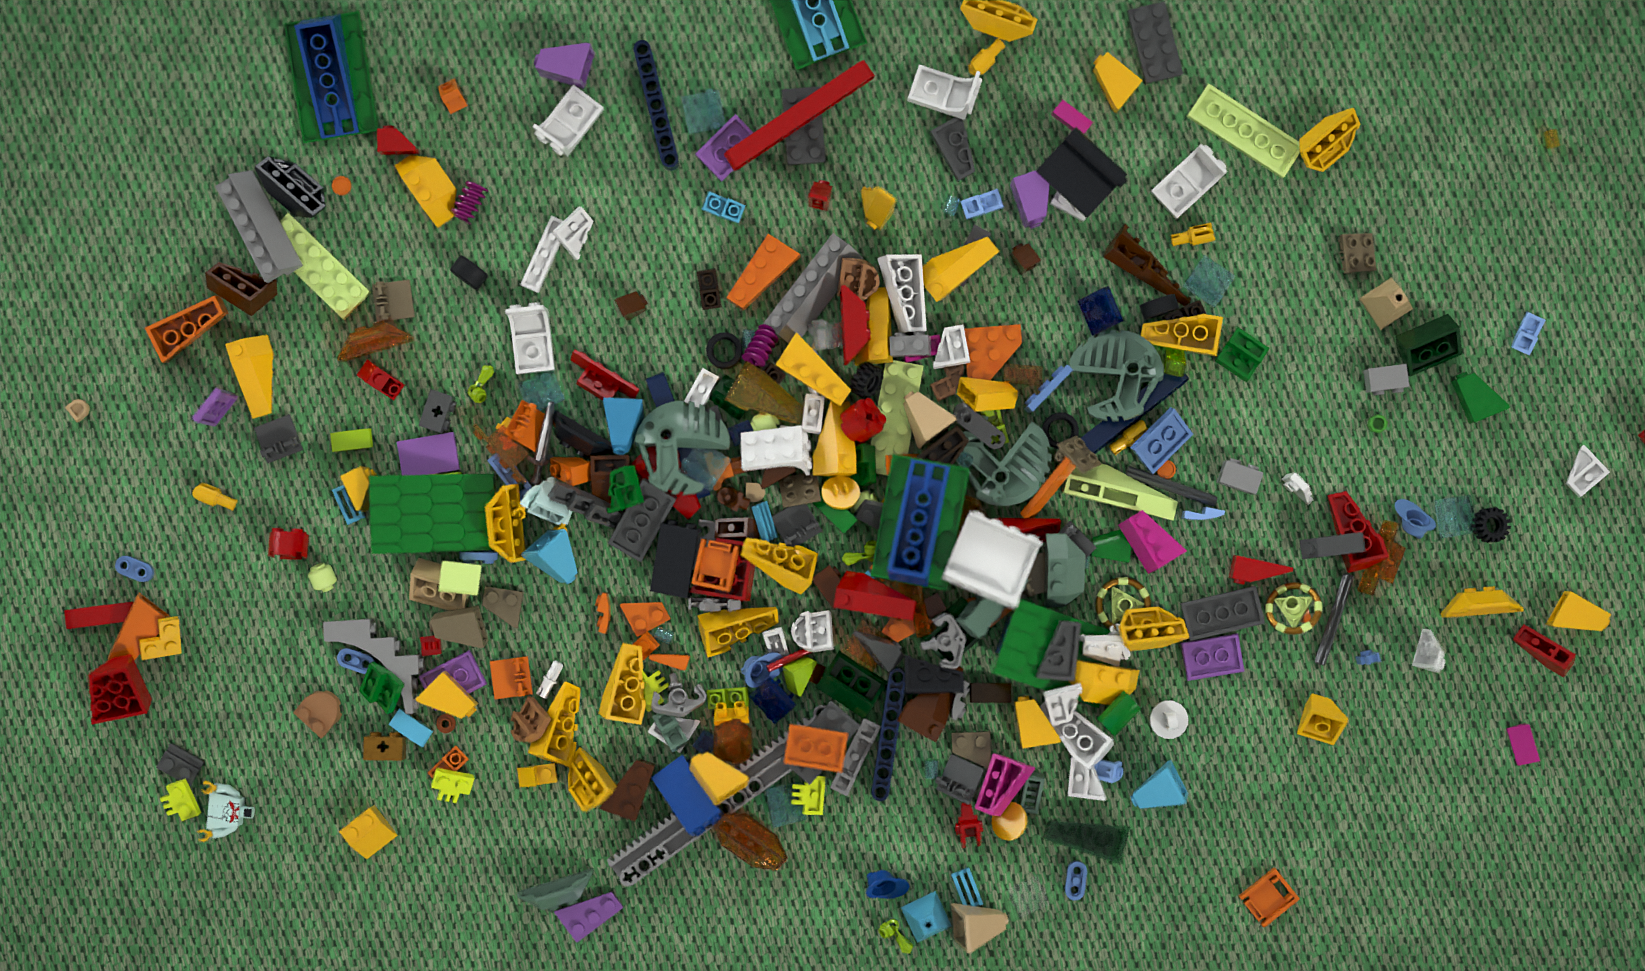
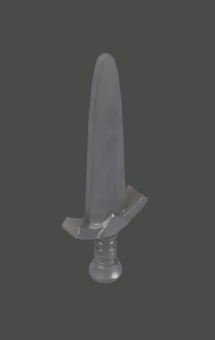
[526,401,554,485]

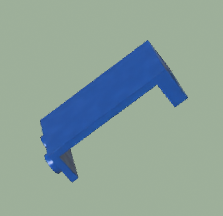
[651,755,725,836]

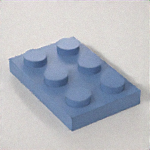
[1024,364,1073,414]
[1130,407,1193,474]

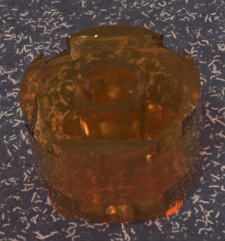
[713,718,752,764]

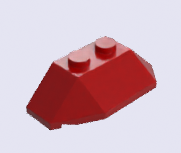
[840,285,871,365]

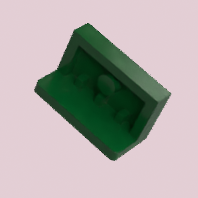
[709,375,756,420]

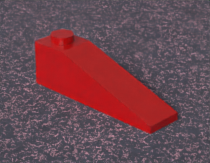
[631,436,701,520]
[1327,491,1389,573]
[990,518,1061,543]
[833,571,916,621]

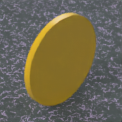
[821,476,860,509]
[992,802,1027,841]

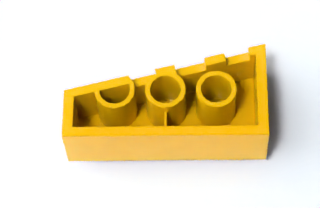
[776,332,851,407]

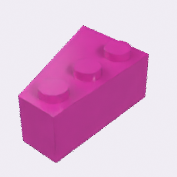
[1118,510,1187,574]
[975,753,1035,816]

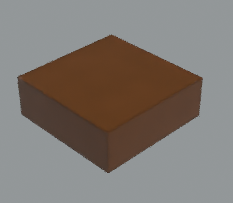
[921,592,946,618]

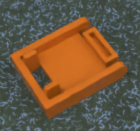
[691,538,740,592]
[1238,868,1300,928]

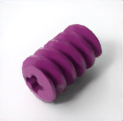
[451,181,489,225]
[742,324,779,367]

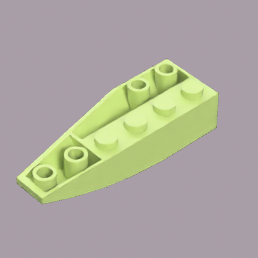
[1061,464,1178,521]

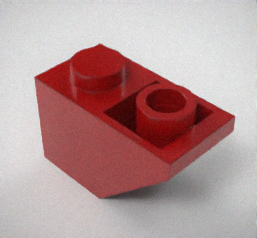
[357,359,405,400]

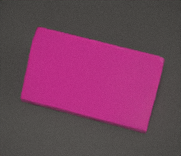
[1051,100,1093,134]
[1506,723,1540,766]

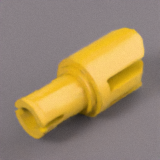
[968,38,1005,76]
[1171,223,1215,247]
[1108,420,1148,456]
[192,483,238,511]

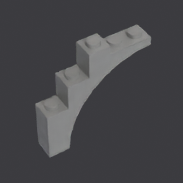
[323,619,425,714]

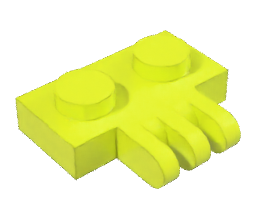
[642,670,669,712]
[431,768,475,803]
[791,775,826,815]
[159,778,202,821]

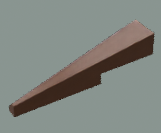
[1104,224,1191,306]

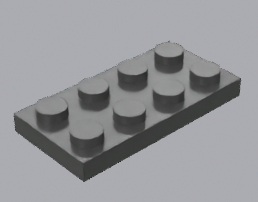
[1127,1,1183,84]
[782,86,826,166]
[608,478,678,562]
[1180,586,1265,641]
[780,700,860,785]

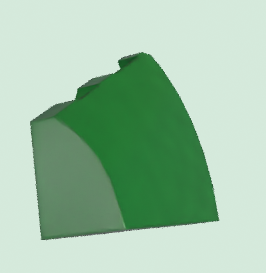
[849,444,876,488]
[607,465,644,514]
[1090,529,1132,563]

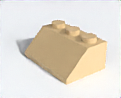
[409,558,470,611]

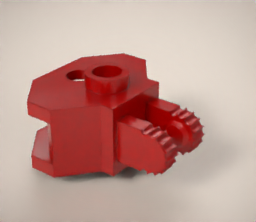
[955,802,983,848]

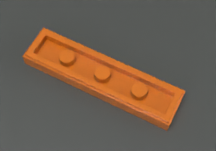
[1020,457,1076,518]

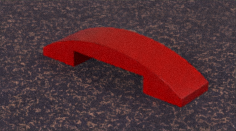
[64,602,133,629]

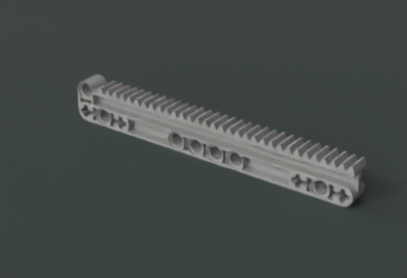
[607,704,826,886]

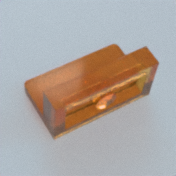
[1003,364,1043,386]

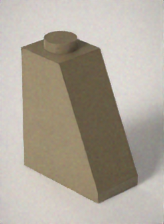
[429,605,489,648]

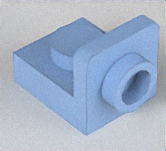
[1094,759,1123,783]

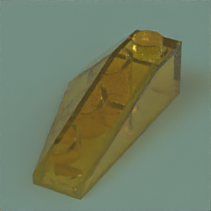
[725,361,803,424]

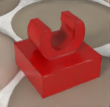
[420,636,442,656]

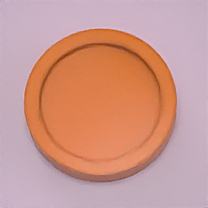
[332,176,351,195]
[1156,460,1176,479]

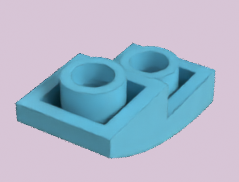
[701,191,746,223]
[389,708,433,747]

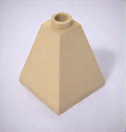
[1360,277,1413,330]
[903,391,957,449]
[951,903,1008,953]

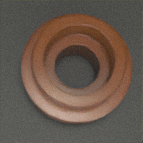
[436,714,456,733]

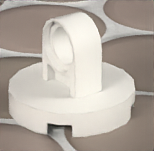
[1149,700,1188,739]

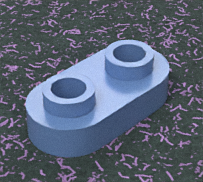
[459,550,498,564]
[115,556,154,582]
[337,648,376,674]
[1065,860,1087,900]

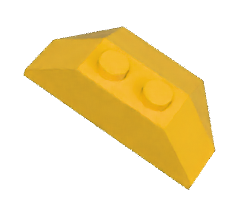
[960,0,1038,42]
[1299,108,1360,172]
[395,155,457,228]
[485,484,526,563]
[1441,586,1524,618]
[1118,606,1189,651]
[1068,660,1139,705]
[568,747,617,812]

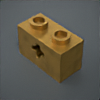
[363,732,406,761]

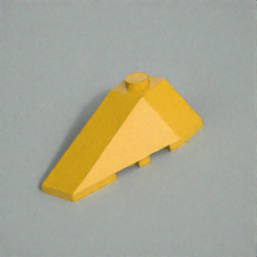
[861,187,896,230]
[922,236,1000,302]
[855,287,893,366]
[1141,314,1223,357]
[225,335,274,419]
[812,401,856,477]
[741,538,818,594]
[697,607,779,658]
[598,643,646,725]
[528,682,580,767]

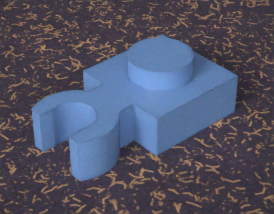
[1355,649,1381,665]

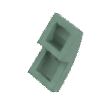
[652,713,689,753]

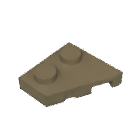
[482,586,524,628]
[951,731,991,769]

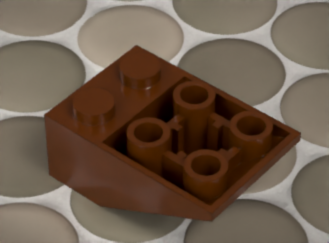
[590,455,631,512]

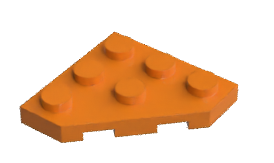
[964,324,1022,380]

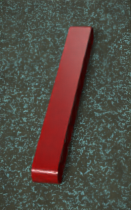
[724,60,875,171]

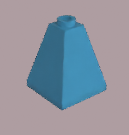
[603,397,645,455]

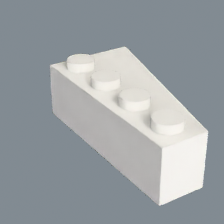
[877,255,927,334]

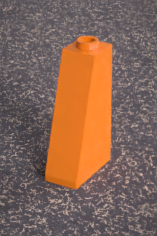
[107,593,170,661]

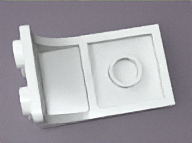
[907,65,982,120]
[533,85,604,157]
[1150,144,1227,219]
[505,302,555,375]
[741,426,812,475]

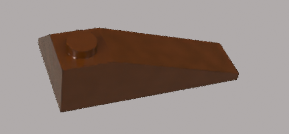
[897,667,963,742]

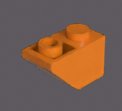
[549,457,591,486]

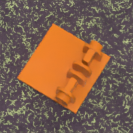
[504,400,545,452]
[490,656,533,699]

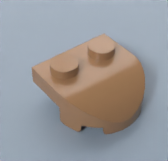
[837,257,879,300]
[293,690,342,739]
[511,696,551,742]

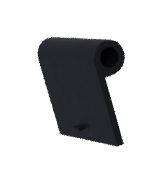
[1036,127,1128,218]

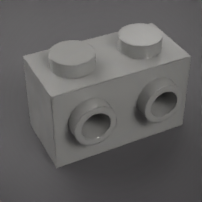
[890,332,931,357]
[1363,364,1410,396]
[1216,458,1263,495]

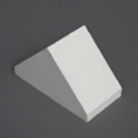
[762,627,789,657]

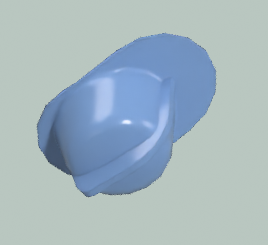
[1395,499,1436,539]
[741,652,783,688]

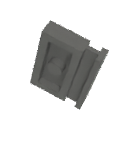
[156,743,205,786]

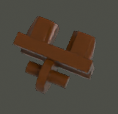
[716,486,751,511]

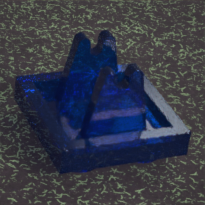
[1078,286,1123,336]
[749,677,796,724]

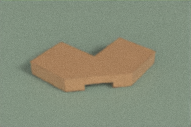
[930,364,965,402]

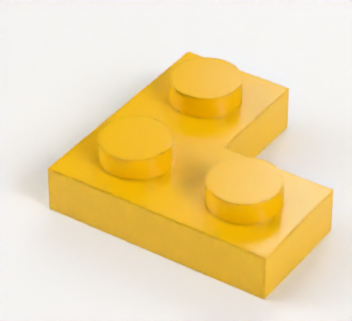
[139,616,182,660]

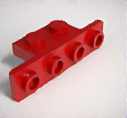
[570,349,639,401]

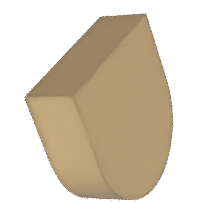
[65,399,90,423]
[746,483,765,502]

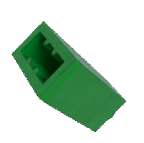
[1451,371,1510,424]
[813,488,857,534]

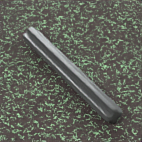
[1125,466,1217,506]
[1315,573,1354,666]

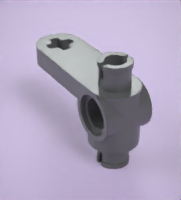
[953,401,1005,449]

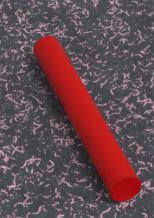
[766,649,812,672]

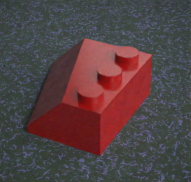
[690,538,755,601]
[88,654,152,725]

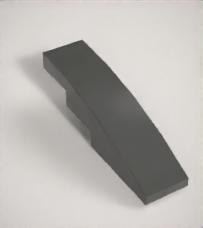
[548,481,625,529]

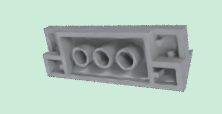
[215,170,303,283]
[763,233,863,344]

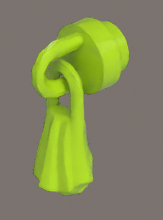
[468,365,494,403]
[842,540,877,566]
[878,919,913,954]

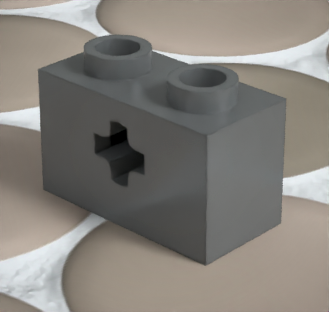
[418,389,457,433]

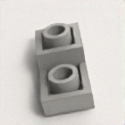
[951,680,970,721]

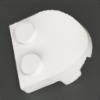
[791,610,834,652]

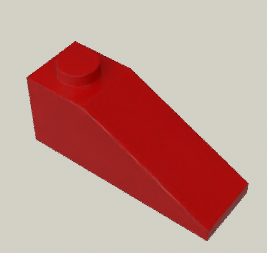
[808,180,833,211]
[1229,555,1293,585]
[1513,624,1576,678]

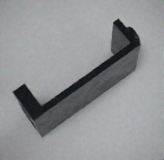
[650,519,702,598]

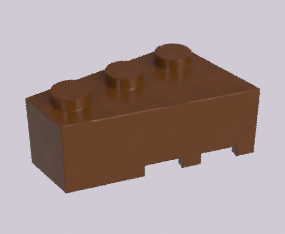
[205,262,277,316]
[599,758,656,821]

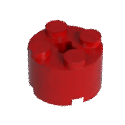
[840,398,886,444]
[268,528,309,560]

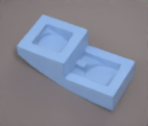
[960,189,1004,219]
[1511,312,1546,356]
[1181,507,1225,520]

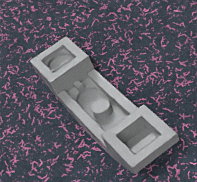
[830,718,881,796]

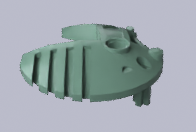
[1069,330,1164,422]
[635,401,730,495]
[956,415,1052,506]

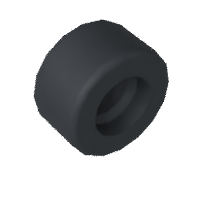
[450,256,488,290]

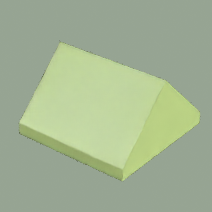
[439,560,482,595]

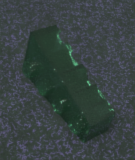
[1042,821,1131,864]

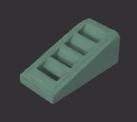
[1019,772,1045,814]

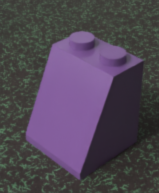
[534,43,595,89]
[1010,170,1049,229]

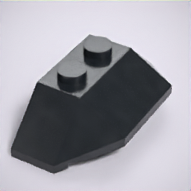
[255,156,326,218]
[553,410,613,459]

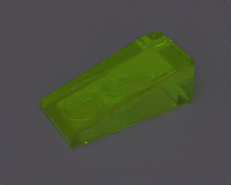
[1164,348,1186,377]

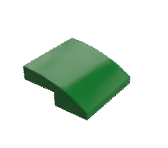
[1215,327,1270,382]
[359,662,404,714]
[1097,691,1141,737]

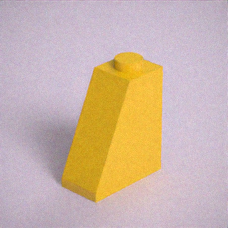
[1093,52,1143,113]
[957,377,1018,412]
[1546,591,1611,631]
[415,671,479,719]
[1014,695,1061,748]
[689,752,749,806]

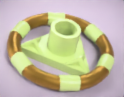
[1095,577,1151,631]
[1265,582,1322,635]

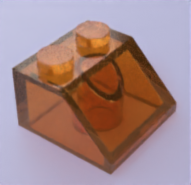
[841,619,893,672]

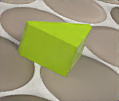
[782,656,817,697]

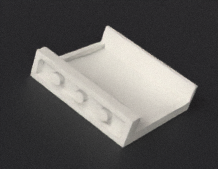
[941,511,1043,610]

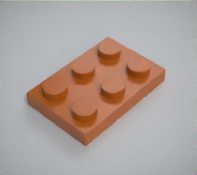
[784,724,848,772]

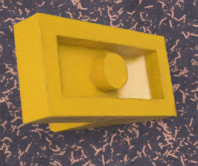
[517,763,558,787]

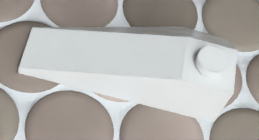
[1412,629,1445,673]
[1040,700,1114,770]

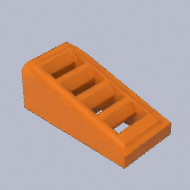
[649,654,691,671]

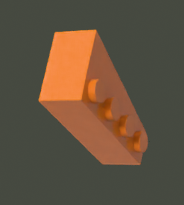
[726,234,801,311]
[145,296,229,363]

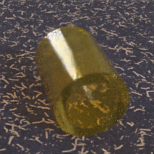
[1543,129,1561,149]

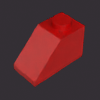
[377,125,419,155]

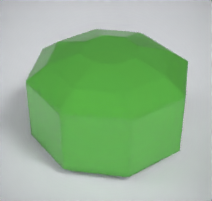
[1367,414,1388,434]

